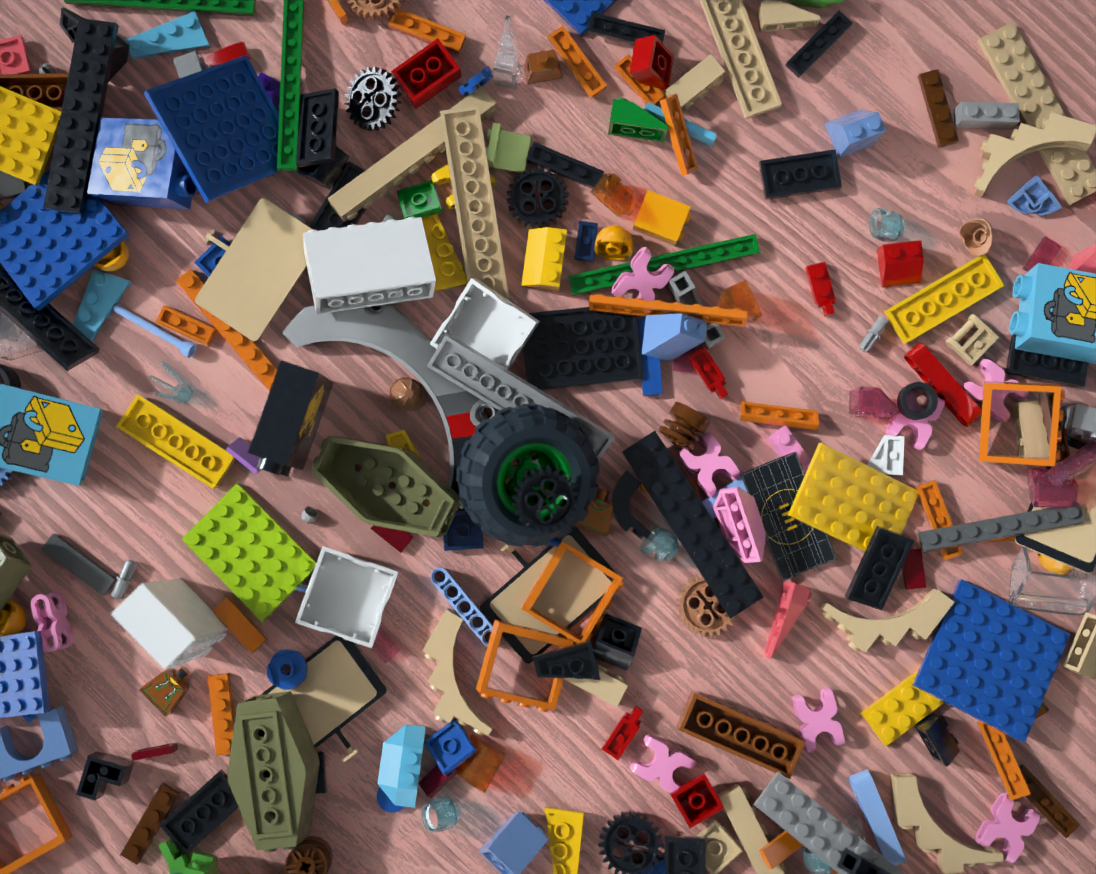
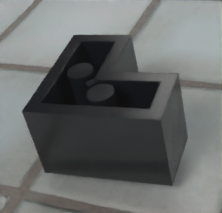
[76,751,134,800]

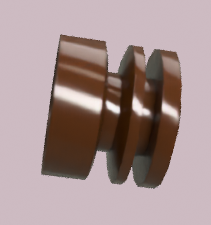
[658,401,711,451]
[284,836,333,874]

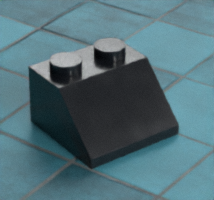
[295,146,350,189]
[592,614,642,671]
[914,713,960,767]

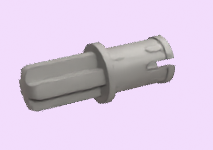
[859,316,889,353]
[111,560,137,599]

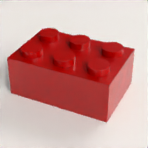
[391,38,462,109]

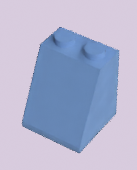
[825,109,886,158]
[642,313,707,361]
[479,811,548,874]

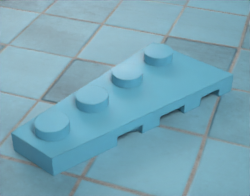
[125,11,211,60]
[73,269,132,342]

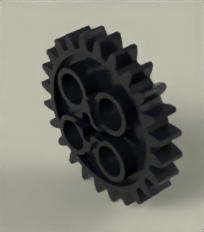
[344,66,402,131]
[507,166,569,229]
[512,465,579,533]
[598,810,663,874]

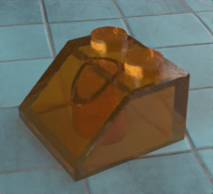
[590,173,638,217]
[718,280,763,324]
[457,734,505,793]

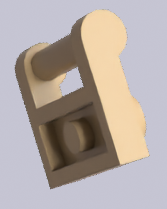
[945,314,999,366]

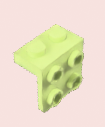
[485,123,531,173]

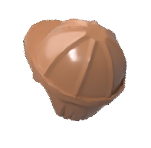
[959,218,993,256]
[389,377,427,411]

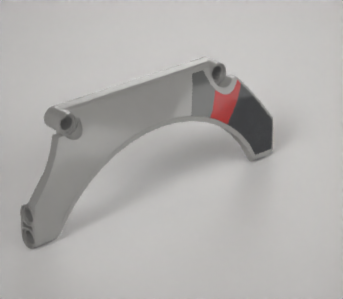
[283,303,499,510]

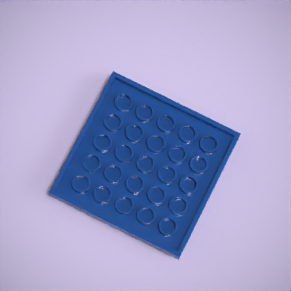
[144,55,280,203]
[0,170,130,311]
[912,579,1070,743]

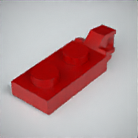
[805,262,836,316]
[687,346,728,399]
[601,706,643,760]

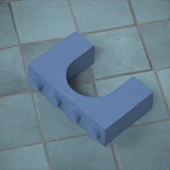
[0,705,78,782]

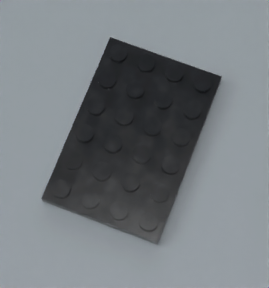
[523,307,644,390]

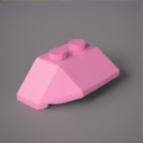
[713,487,766,563]

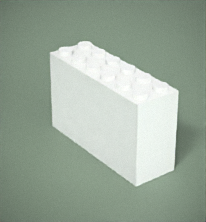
[303,217,436,315]
[111,578,229,669]

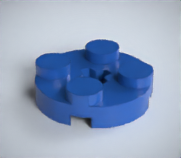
[458,66,494,97]
[267,650,308,690]

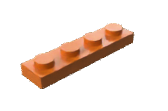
[388,8,466,54]
[547,26,607,99]
[660,93,698,175]
[740,401,819,430]
[915,480,964,560]
[208,673,235,756]
[977,721,1031,801]

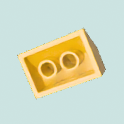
[521,227,567,291]

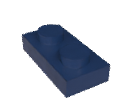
[574,221,598,262]

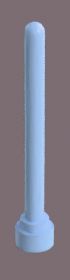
[113,305,197,358]

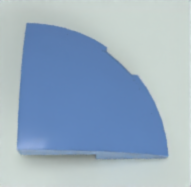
[1006,175,1062,216]

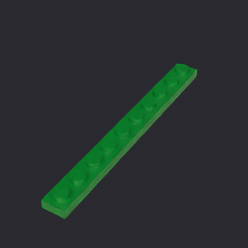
[64,0,256,16]
[277,0,304,171]
[568,234,760,296]

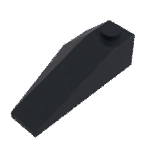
[60,8,129,82]

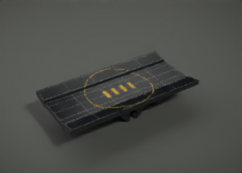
[740,452,837,582]

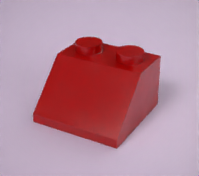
[629,35,674,90]
[877,240,924,287]
[670,773,724,828]

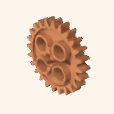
[348,0,406,22]
[675,575,737,637]

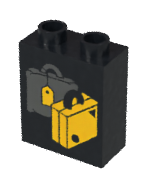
[248,360,334,477]

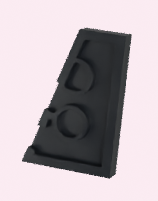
[532,640,601,680]

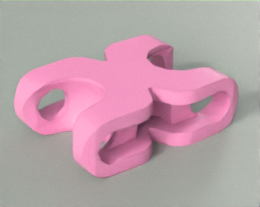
[612,247,674,301]
[961,359,1029,422]
[886,389,945,450]
[678,432,741,498]
[31,592,74,652]
[792,688,845,753]
[629,734,697,793]
[975,793,1040,863]

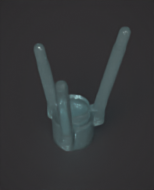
[150,361,193,404]

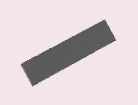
[41,534,117,596]

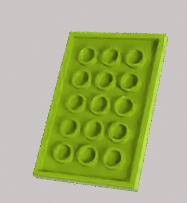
[182,483,317,622]

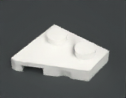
[867,435,904,476]

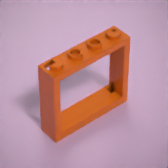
[979,381,1065,466]
[521,540,623,643]
[476,620,574,712]
[0,774,73,874]

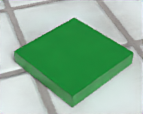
[396,180,443,219]

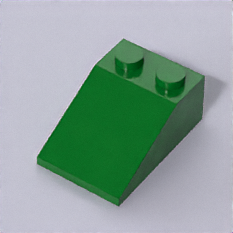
[608,98,668,142]

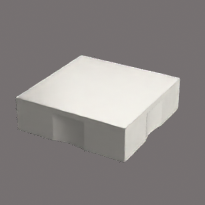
[430,278,540,370]
[295,546,398,648]

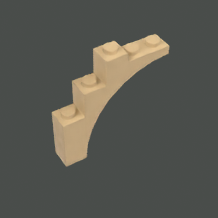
[973,112,1096,197]
[819,589,954,653]
[422,608,493,736]
[890,773,1003,874]

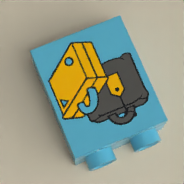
[1009,263,1096,364]
[0,384,104,486]

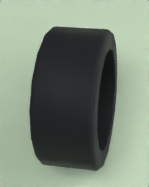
[897,382,938,420]

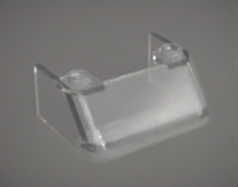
[1009,546,1096,616]

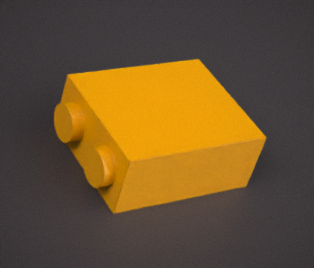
[632,190,692,246]

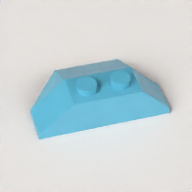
[377,724,426,808]

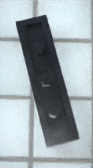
[785,10,853,78]
[587,12,665,45]
[526,142,604,190]

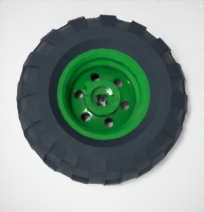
[457,404,600,547]

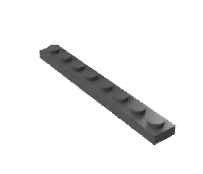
[918,502,1085,553]

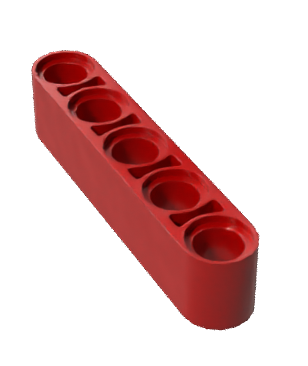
[904,343,982,427]

